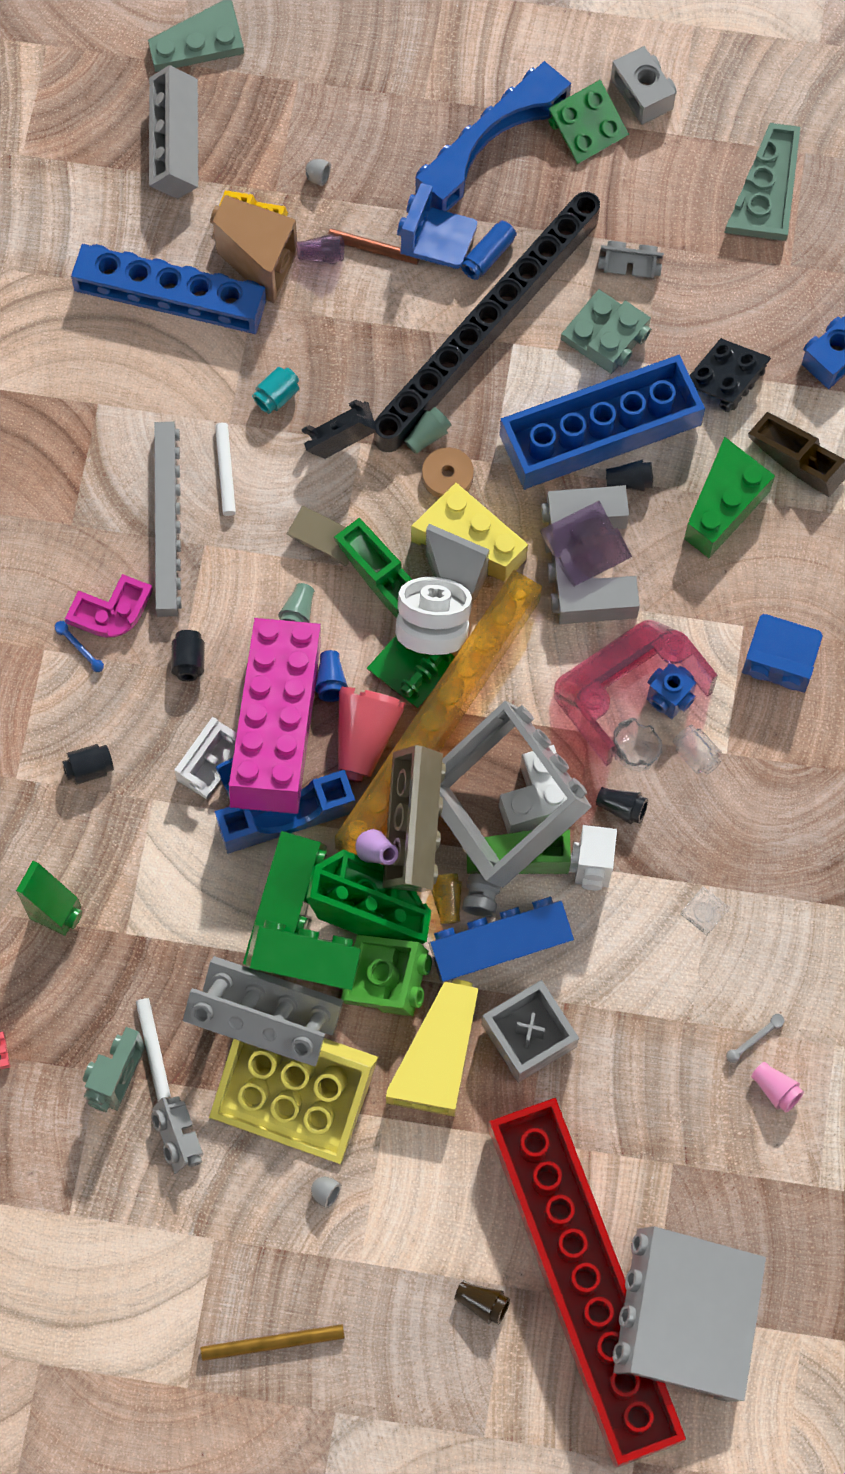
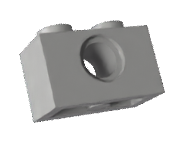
[611,46,677,125]

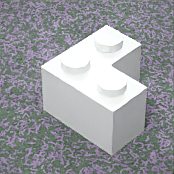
[499,745,567,834]

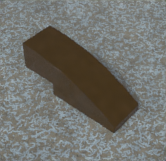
[748,411,845,497]

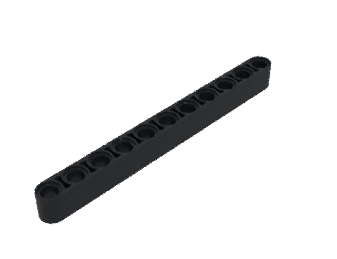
[374,191,600,453]

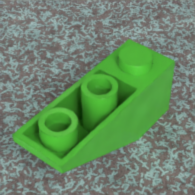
[467,830,571,874]

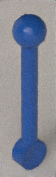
[54,621,104,672]

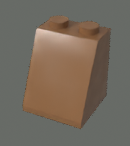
[210,195,298,303]

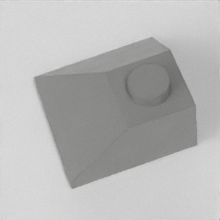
[426,524,489,607]

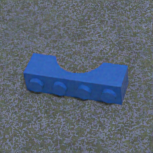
[215,770,356,854]

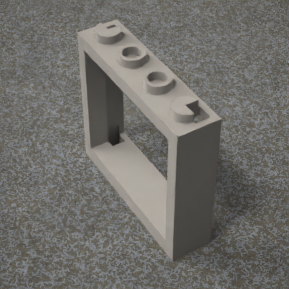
[440,701,592,888]

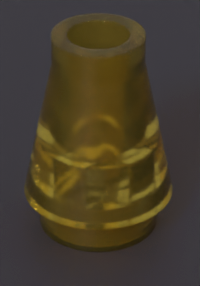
[430,873,463,924]

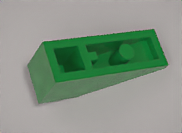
[16,861,83,936]

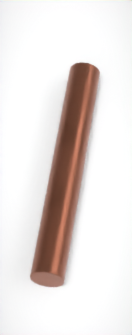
[327,228,420,265]

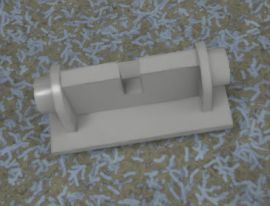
[598,241,664,279]
[152,1096,203,1174]

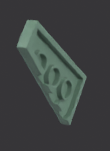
[724,123,801,241]

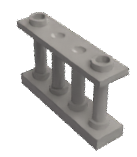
[183,956,344,1067]

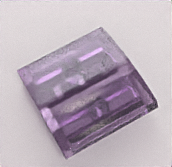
[540,501,632,587]

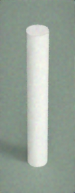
[215,423,236,516]
[136,998,171,1102]

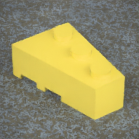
[411,483,528,582]

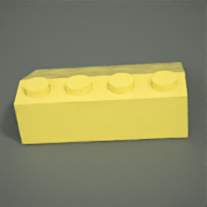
[209,1038,378,1164]

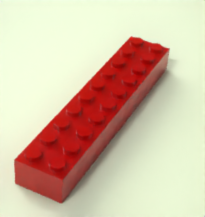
[488,1097,687,1468]

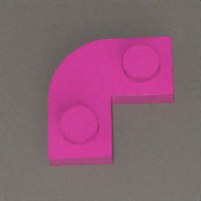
[65,574,153,638]

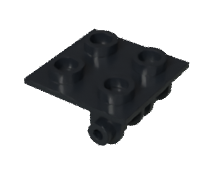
[690,338,771,412]

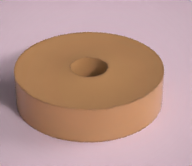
[422,447,474,498]

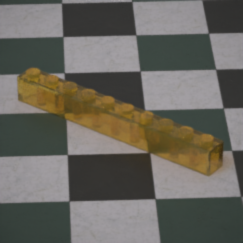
[335,570,542,855]

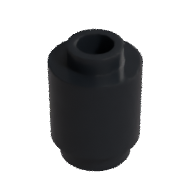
[171,630,205,682]
[62,744,114,785]

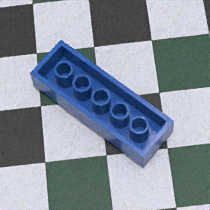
[499,354,705,490]

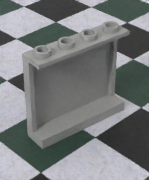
[613,1226,766,1402]

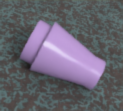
[355,829,398,865]

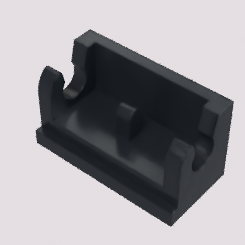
[302,400,377,459]

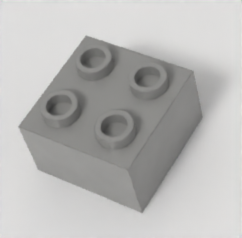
[481,980,579,1083]

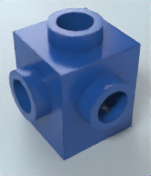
[647,662,697,719]

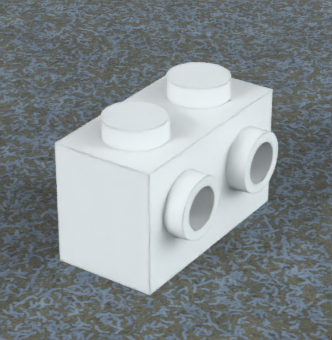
[569,825,617,891]

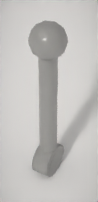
[726,1014,785,1063]

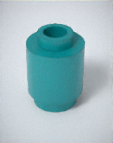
[252,367,300,414]

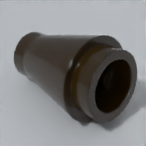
[454,1280,510,1324]

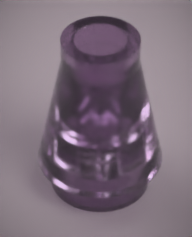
[297,233,345,265]

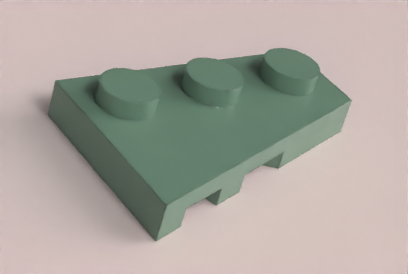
[148,0,245,72]

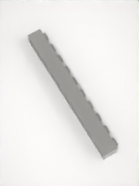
[154,421,182,617]

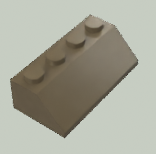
[382,745,446,892]

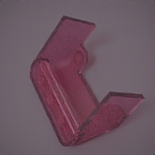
[554,620,718,766]

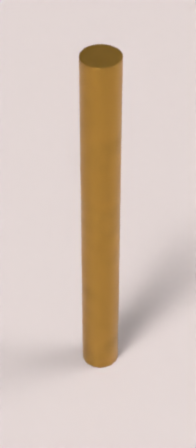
[200,1324,345,1361]

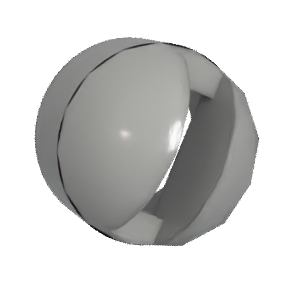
[306,159,331,186]
[311,1176,341,1208]

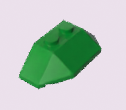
[306,849,432,944]

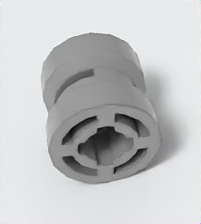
[462,873,501,917]

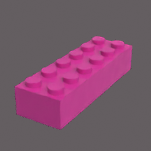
[229,618,321,814]

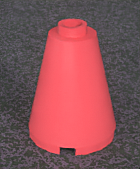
[338,687,406,782]

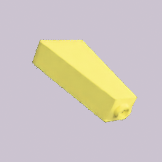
[386,979,478,1117]

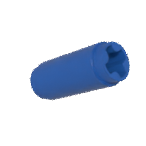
[461,220,517,280]

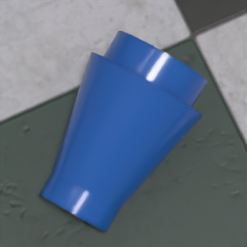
[315,650,348,702]

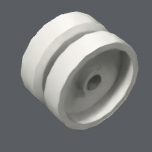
[395,577,472,655]

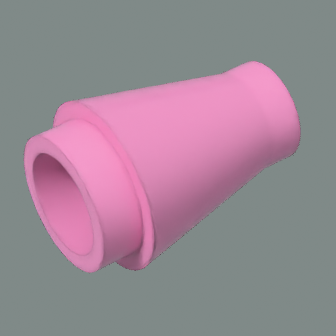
[751,1062,804,1113]

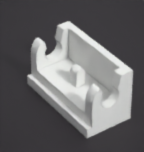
[174,717,237,800]

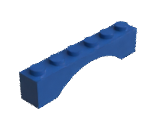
[415,61,571,211]

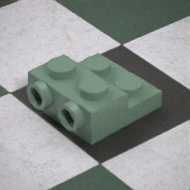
[561,289,652,374]
[83,1027,145,1112]

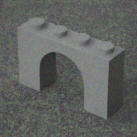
[541,485,640,624]

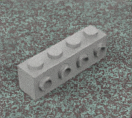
[149,65,199,199]

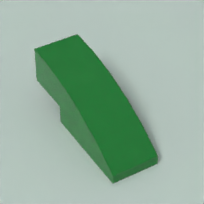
[334,517,413,619]

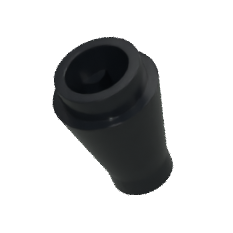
[606,459,653,491]
[596,787,648,824]

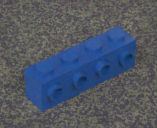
[428,896,574,982]

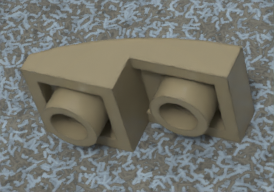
[286,506,350,566]

